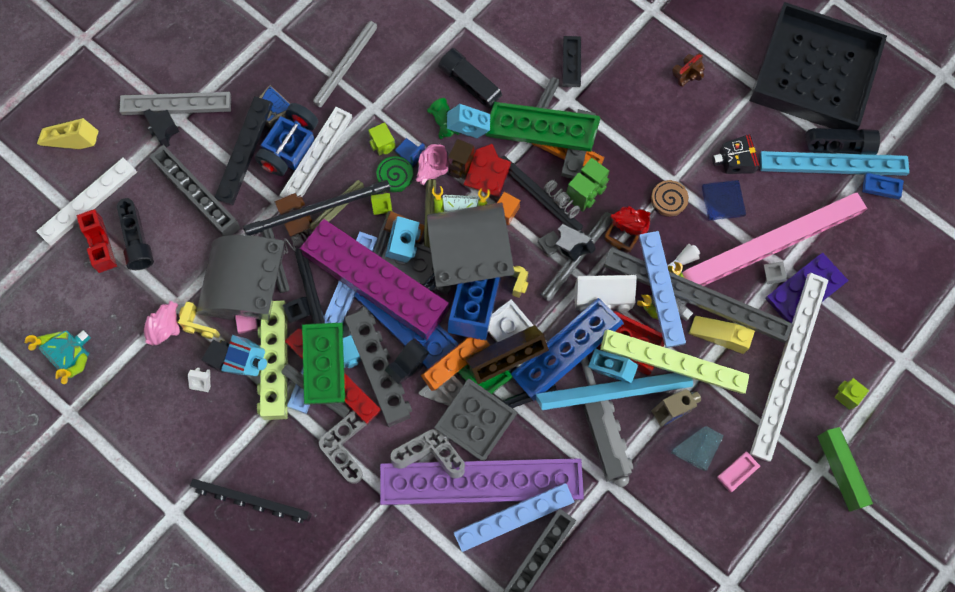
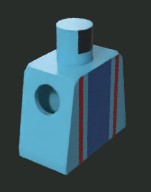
[221,335,267,376]

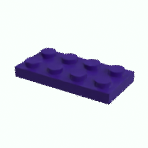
[765,252,849,323]

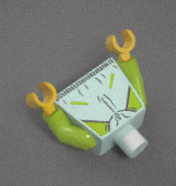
[432,186,490,213]

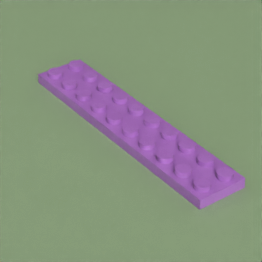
[380,459,584,505]

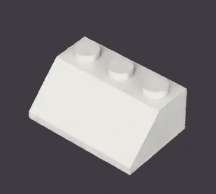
[574,275,637,312]

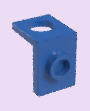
[395,138,425,167]

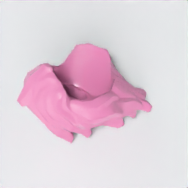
[416,144,448,185]
[144,301,180,346]

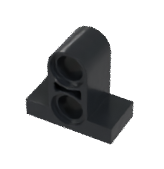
[385,338,429,384]

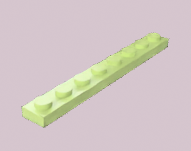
[600,330,749,394]

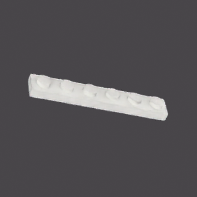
[279,107,352,198]
[36,158,137,246]

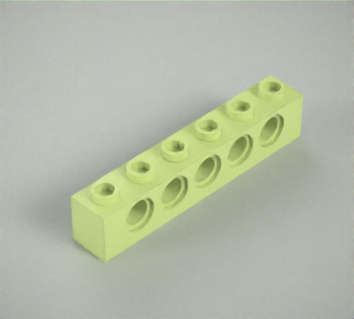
[257,300,288,420]

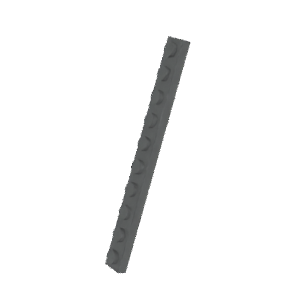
[604,247,793,343]

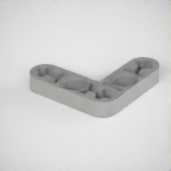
[319,411,366,484]
[391,429,465,478]

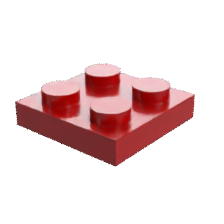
[464,150,511,198]

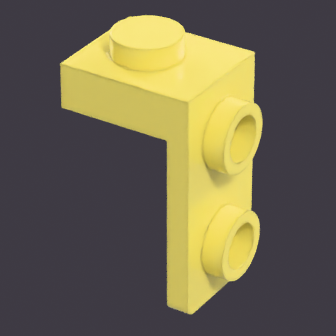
[510,266,529,298]
[178,302,220,339]

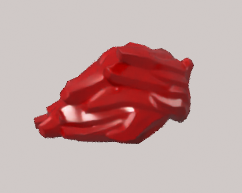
[610,206,651,236]

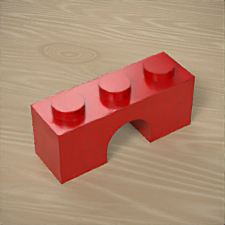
[76,209,118,273]

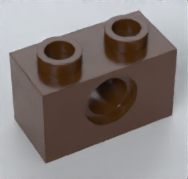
[274,193,313,236]

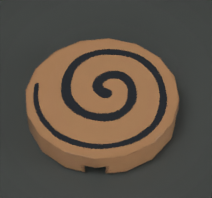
[651,180,689,217]

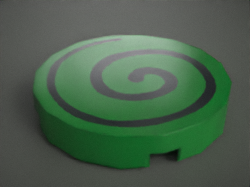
[376,156,413,192]

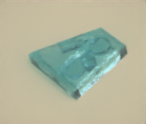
[671,426,724,471]

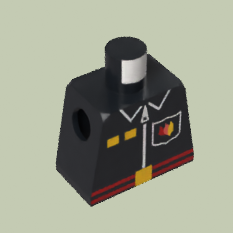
[712,134,760,174]

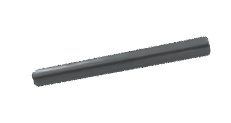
[541,212,613,301]

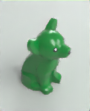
[427,98,460,139]

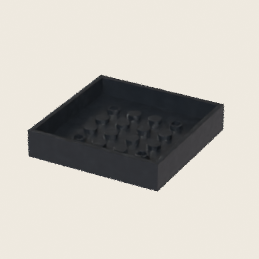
[749,2,887,130]

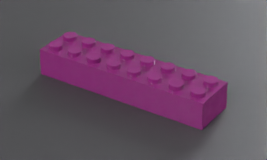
[300,219,449,340]

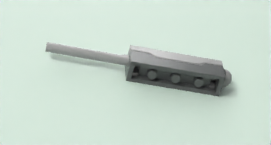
[578,336,633,487]

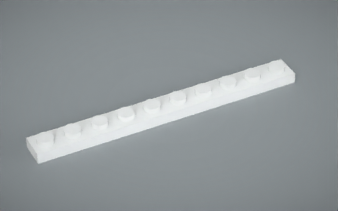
[750,273,828,462]

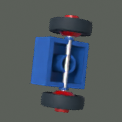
[255,103,318,176]

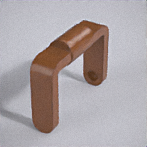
[604,223,639,253]

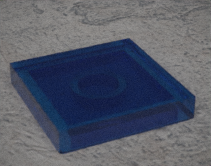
[702,180,746,221]

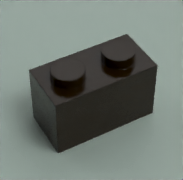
[448,139,474,179]

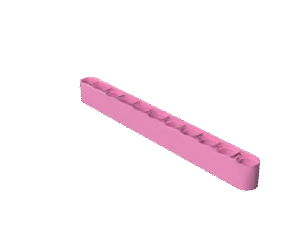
[682,193,868,286]

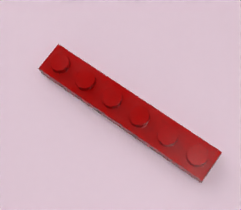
[285,328,381,424]

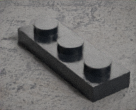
[562,36,581,87]

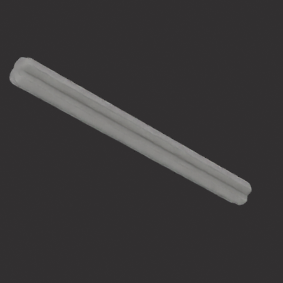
[313,21,377,107]

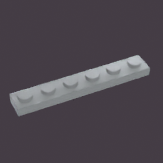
[120,92,231,115]

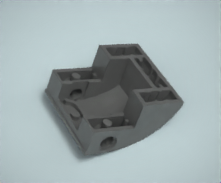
[427,202,515,287]
[196,235,285,321]

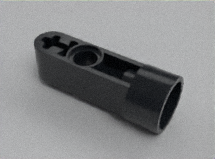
[438,48,502,108]
[805,128,880,155]
[117,198,154,271]

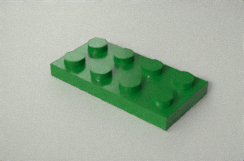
[302,323,345,405]

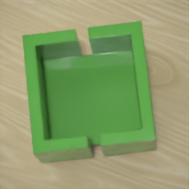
[567,158,609,212]

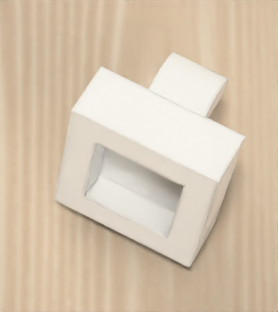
[188,368,211,392]

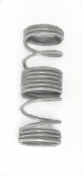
[543,180,580,218]
[284,229,313,255]

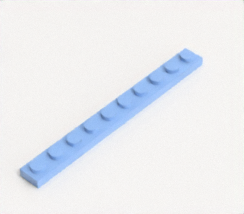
[287,232,378,414]

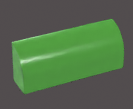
[817,427,873,512]

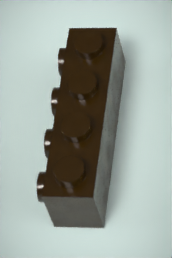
[465,325,549,384]

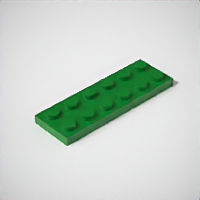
[485,102,600,152]

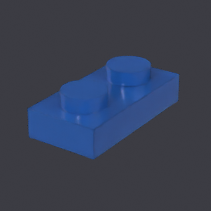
[862,173,904,200]

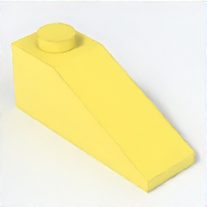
[37,118,99,149]
[689,316,755,354]

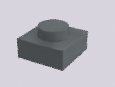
[537,231,559,257]

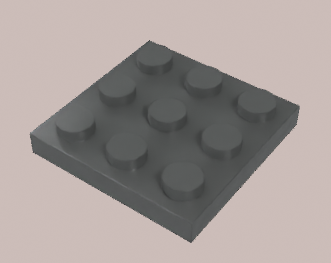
[434,378,518,461]

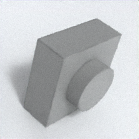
[764,261,787,285]

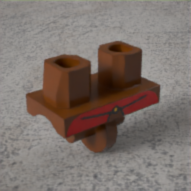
[672,53,705,87]

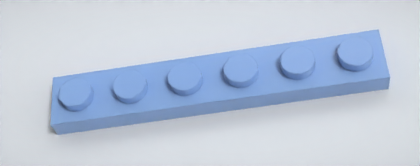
[639,231,686,348]
[454,482,574,552]

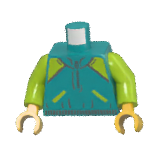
[25,330,91,384]

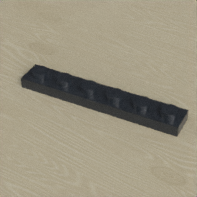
[215,96,273,206]
[190,478,312,524]

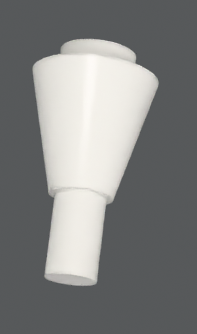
[667,244,700,270]

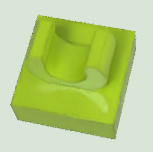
[371,193,392,215]

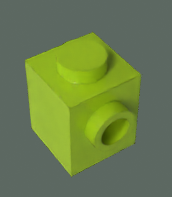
[368,122,396,156]
[834,378,869,410]

